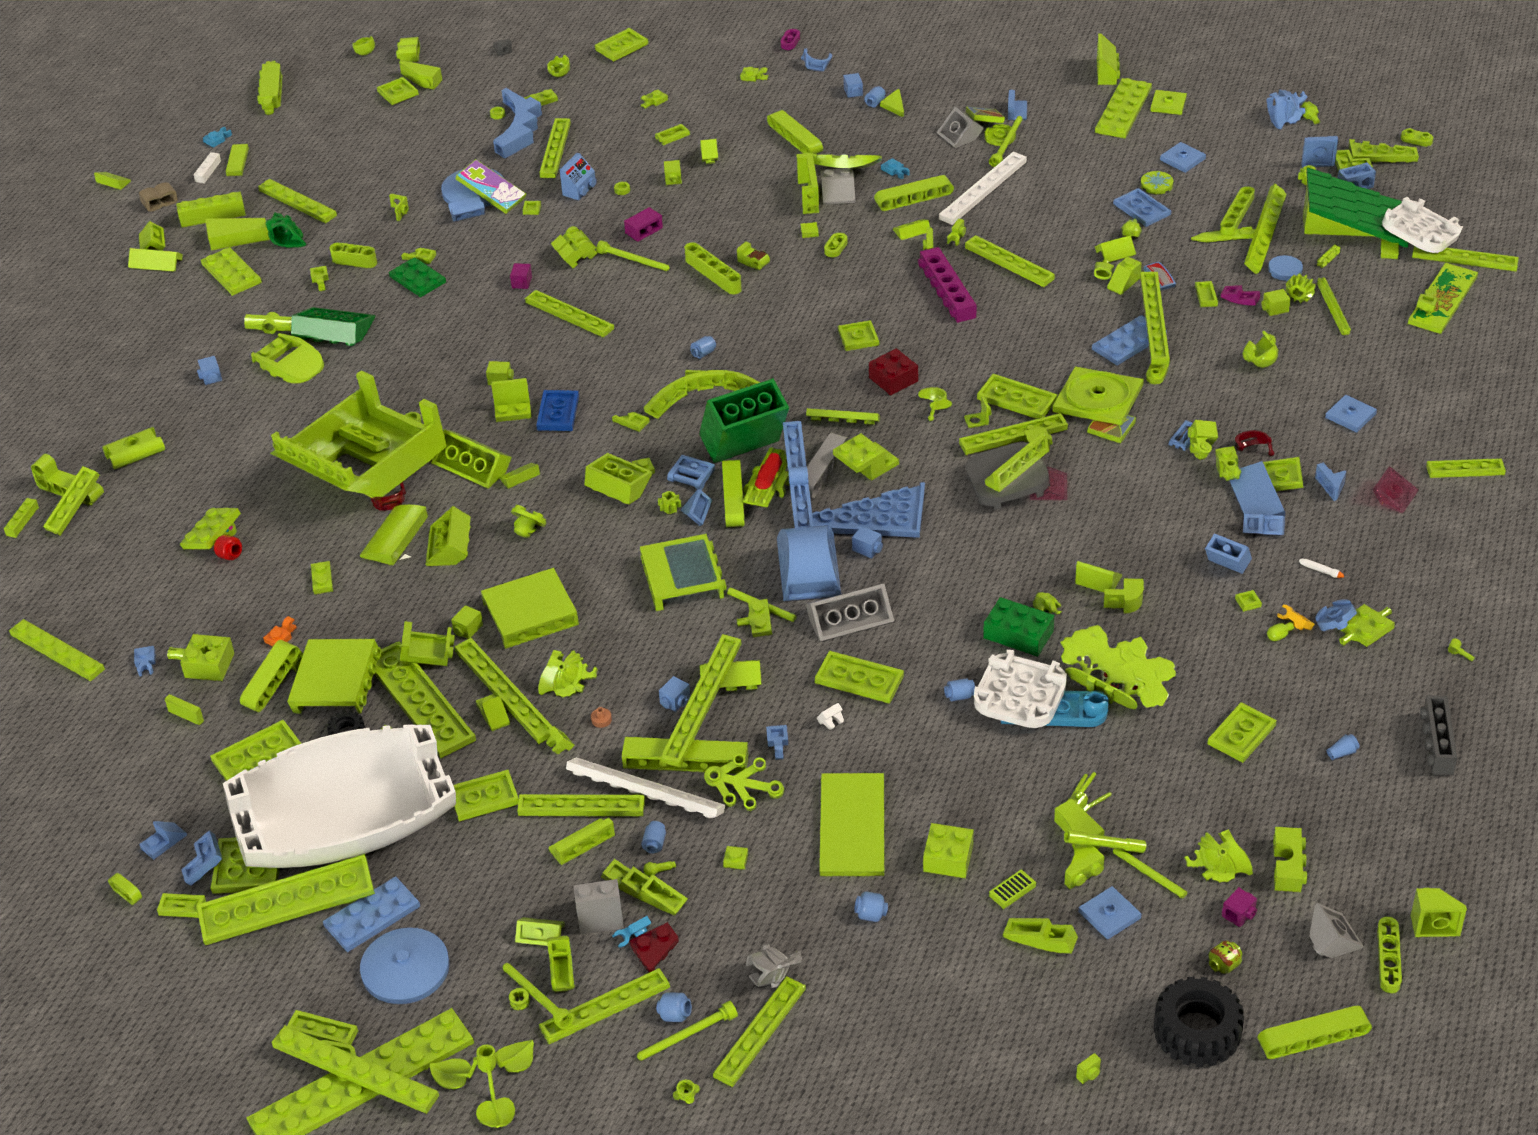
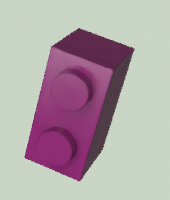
[624,207,663,242]

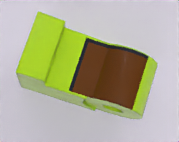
[737,242,770,270]

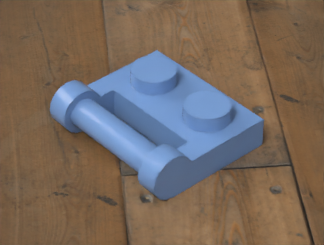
[667,455,715,490]

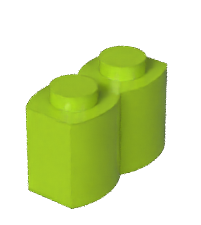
[396,37,420,62]

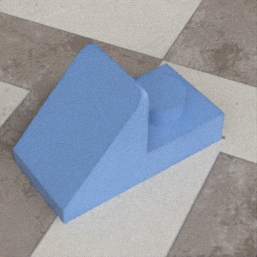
[1315,462,1346,501]
[139,821,187,860]

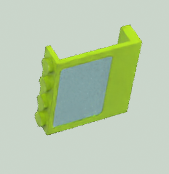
[640,534,726,611]

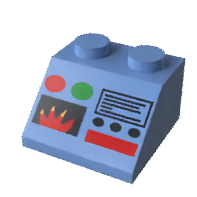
[559,153,596,200]

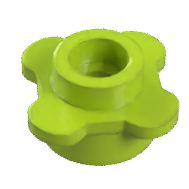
[673,1079,700,1104]

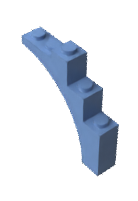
[493,88,542,158]

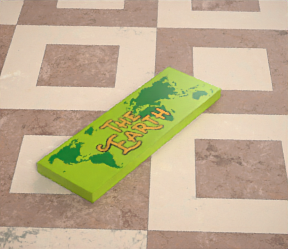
[1408,263,1478,334]

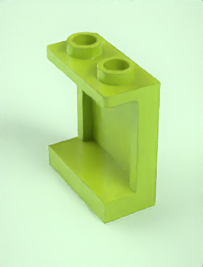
[400,621,455,666]

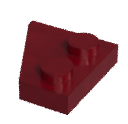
[629,922,679,973]

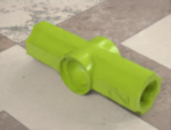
[244,312,292,334]

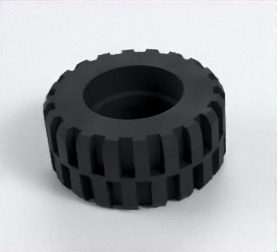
[1153,976,1244,1067]

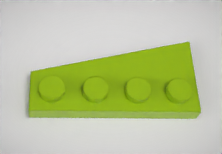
[1348,139,1419,163]

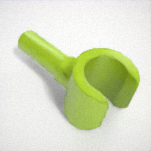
[1448,638,1475,661]

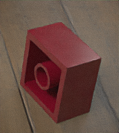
[869,348,918,396]

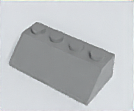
[806,584,894,641]

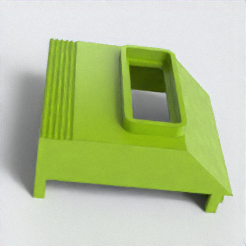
[270,370,447,498]

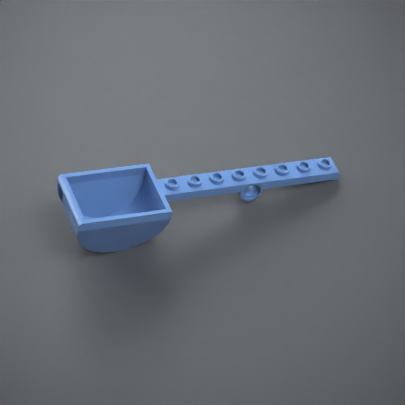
[777,421,841,601]

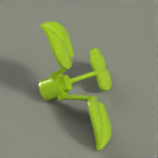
[430,1040,534,1128]

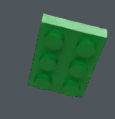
[389,257,446,298]

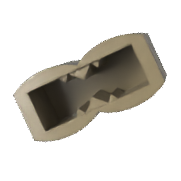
[139,182,178,211]

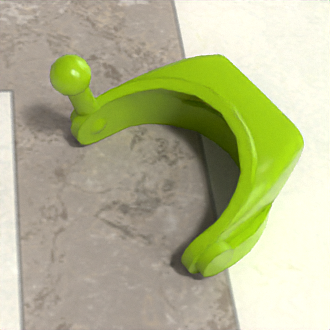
[918,387,952,421]

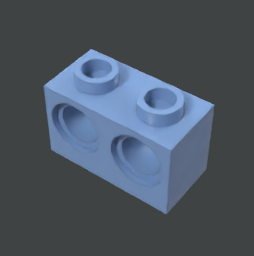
[1337,163,1376,189]

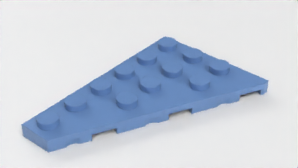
[812,482,925,538]

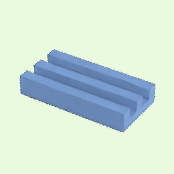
[1169,420,1193,451]

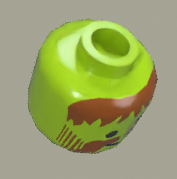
[1208,940,1242,974]

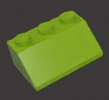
[1097,34,1120,85]
[584,453,652,505]
[425,506,471,566]
[700,660,761,691]

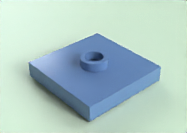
[1301,136,1338,168]
[1160,142,1206,173]
[1325,395,1377,433]
[1079,886,1141,940]

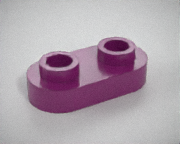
[780,29,800,50]

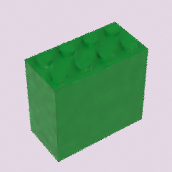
[699,378,789,463]

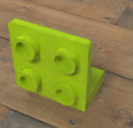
[491,378,531,422]

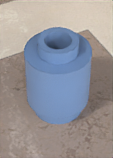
[864,86,886,107]
[690,336,716,359]
[944,678,975,701]
[641,821,666,853]

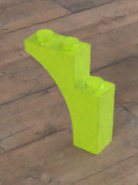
[1054,798,1105,889]

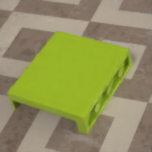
[481,568,579,649]
[287,639,381,714]

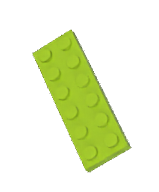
[1095,78,1152,138]

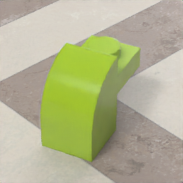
[1103,578,1144,614]

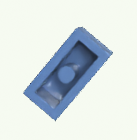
[1205,533,1252,574]

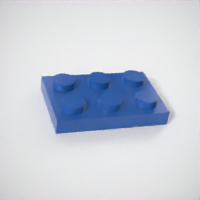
[536,390,579,431]

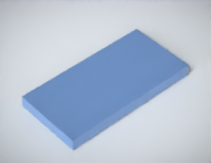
[1229,461,1285,516]

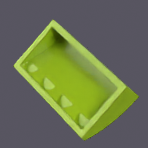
[360,504,428,566]

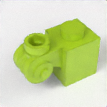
[1187,420,1218,460]
[1215,446,1241,481]

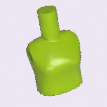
[1094,259,1114,280]

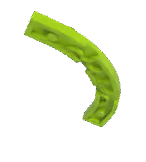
[643,370,760,419]

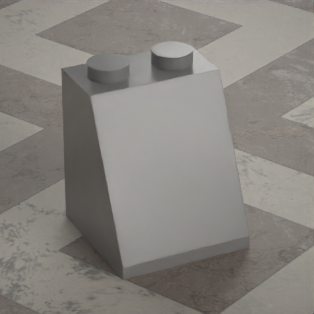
[573,879,624,935]

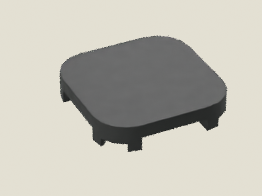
[965,442,1050,510]

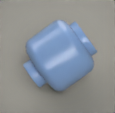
[854,892,888,922]
[656,992,692,1022]

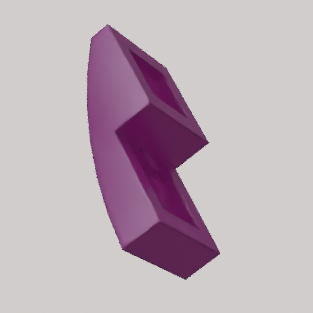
[1220,285,1261,305]

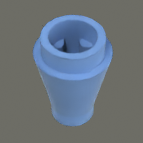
[1326,734,1360,760]

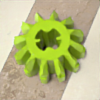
[1285,273,1316,304]

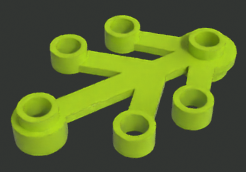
[704,753,784,811]

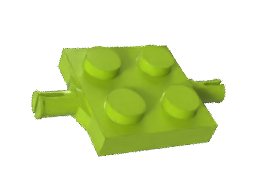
[1339,604,1395,647]

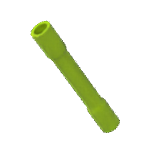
[1064,830,1146,853]

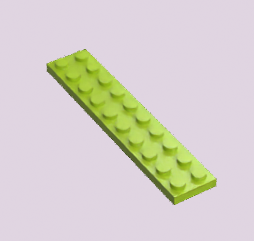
[246,1008,474,1135]

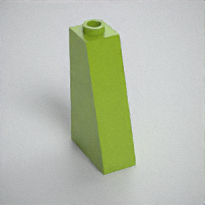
[205,218,270,251]

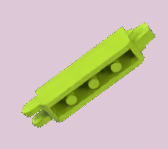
[257,61,283,115]

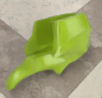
[1121,218,1142,237]
[1033,592,1062,615]

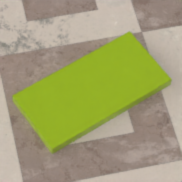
[819,773,884,876]

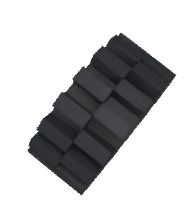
[327,710,365,735]

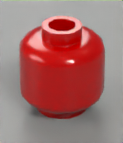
[214,535,242,561]

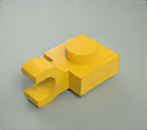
[1277,604,1315,630]

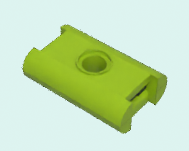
[102,427,165,470]

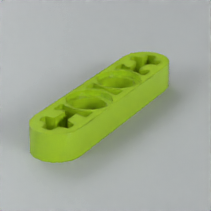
[1377,917,1402,993]

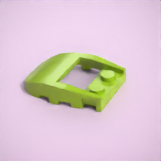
[813,154,882,169]
[251,333,324,383]

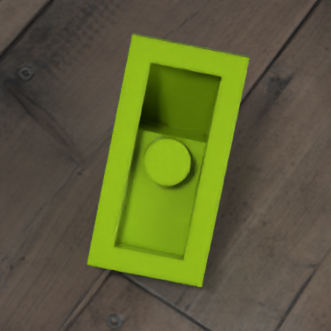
[476,694,510,731]

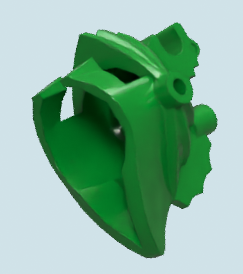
[265,212,307,248]

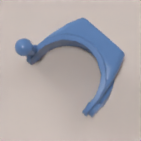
[801,48,832,71]

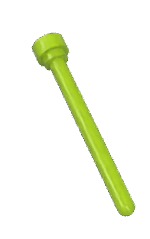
[989,116,1023,167]
[596,240,670,271]
[502,963,574,1029]
[637,1000,738,1061]

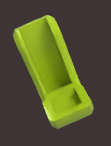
[547,935,575,992]

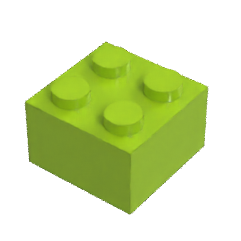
[923,823,974,878]

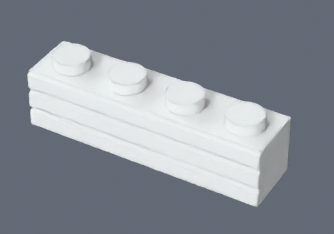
[194,152,221,183]

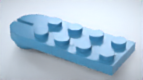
[1001,691,1108,727]

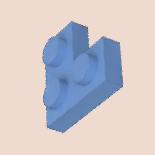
[181,830,222,886]

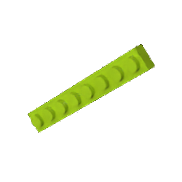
[1244,184,1286,274]
[1140,272,1170,365]
[660,634,741,768]
[454,638,553,744]
[272,1025,439,1114]

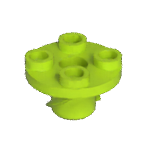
[511,504,547,538]

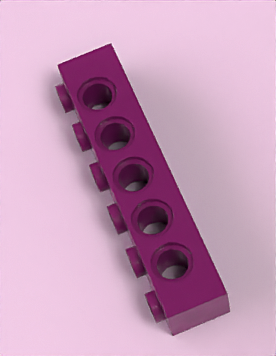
[918,247,977,323]

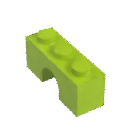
[1273,827,1307,892]

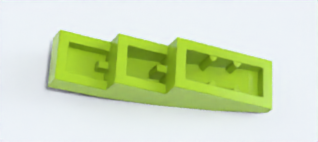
[601,858,688,915]

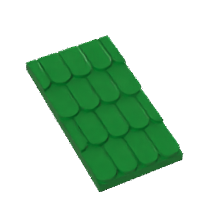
[1303,168,1408,248]

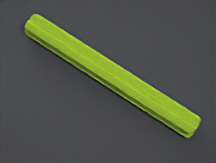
[1317,277,1351,335]

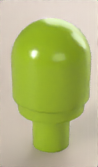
[1267,622,1294,641]

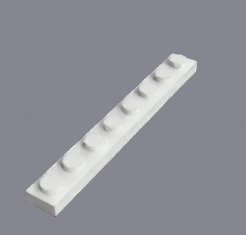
[939,152,1027,225]
[566,757,725,818]

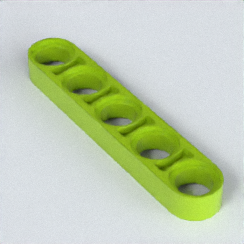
[1220,186,1255,235]

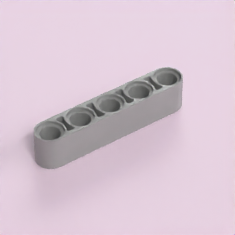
[807,433,849,498]

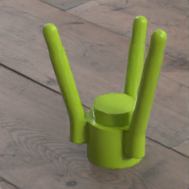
[1067,772,1112,812]

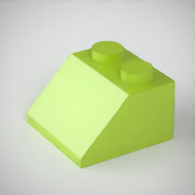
[1411,888,1467,937]

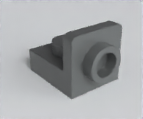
[493,39,512,56]

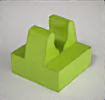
[546,726,575,754]

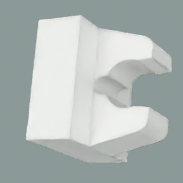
[816,703,844,730]

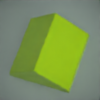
[1075,561,1122,592]

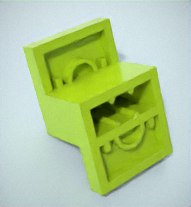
[833,433,899,481]

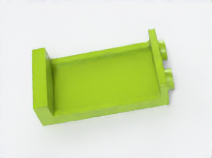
[796,153,819,214]

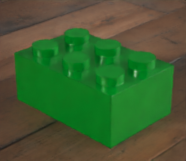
[983,597,1055,657]

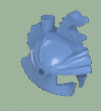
[1266,89,1307,129]

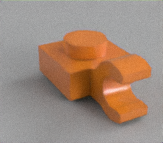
[263,616,297,647]

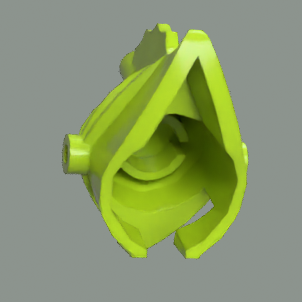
[538,650,598,697]
[1184,829,1253,883]

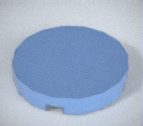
[1268,255,1303,281]

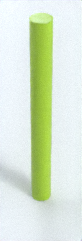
[727,587,797,622]
[1113,848,1187,899]

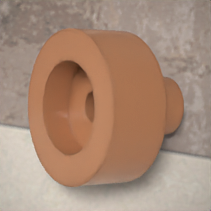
[591,707,612,728]

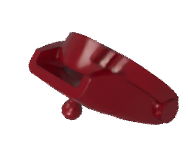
[1235,430,1275,456]
[371,482,406,512]

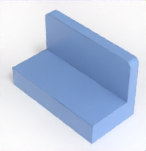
[1008,90,1027,120]
[448,197,485,222]

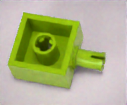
[167,634,234,681]

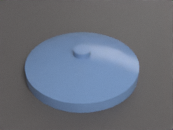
[441,169,504,207]
[360,928,449,1004]

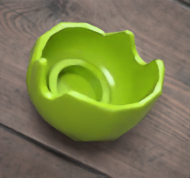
[353,36,375,56]
[547,55,570,77]

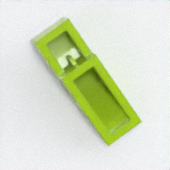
[1003,918,1078,954]

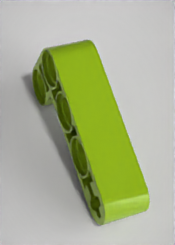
[31,454,104,506]
[240,640,303,712]

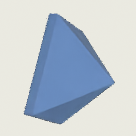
[680,489,712,526]

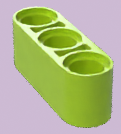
[329,243,377,268]

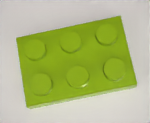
[595,28,648,62]
[180,508,241,549]
[1207,702,1277,763]
[453,770,519,821]

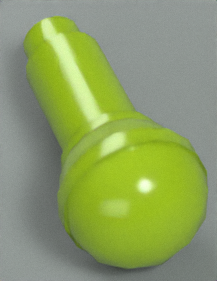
[643,861,676,877]

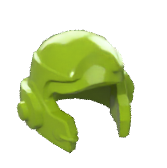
[1242,331,1279,368]

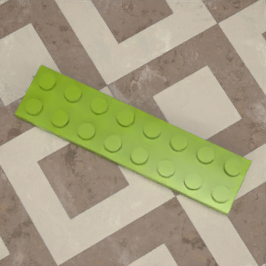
[375,641,476,759]
[196,854,375,946]

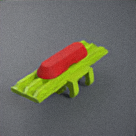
[743,447,789,507]

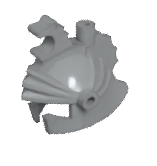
[746,944,802,988]

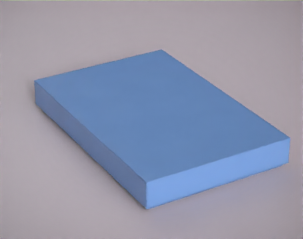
[1113,188,1171,227]

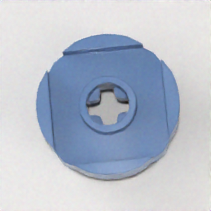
[1315,599,1357,631]

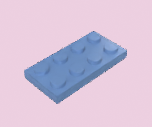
[1092,315,1167,366]
[323,876,420,952]

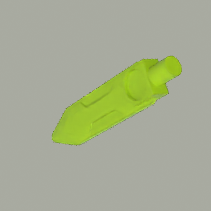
[1191,226,1256,243]

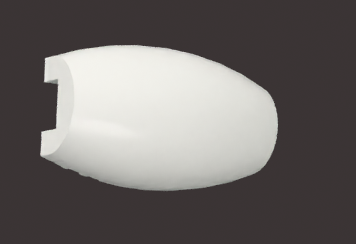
[223,725,456,868]

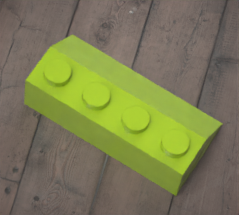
[176,191,246,228]
[431,429,512,489]

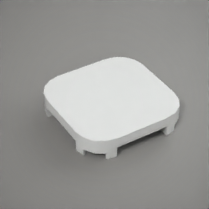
[1382,197,1463,253]
[974,650,1067,728]

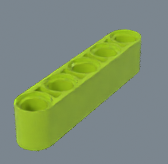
[767,110,823,154]
[874,175,954,211]
[684,242,742,295]
[722,460,745,527]
[1257,1005,1372,1059]

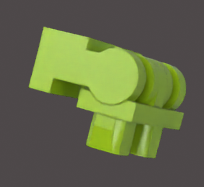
[551,226,597,268]

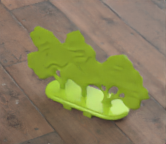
[1060,625,1176,709]

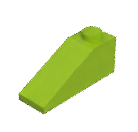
[399,60,442,90]

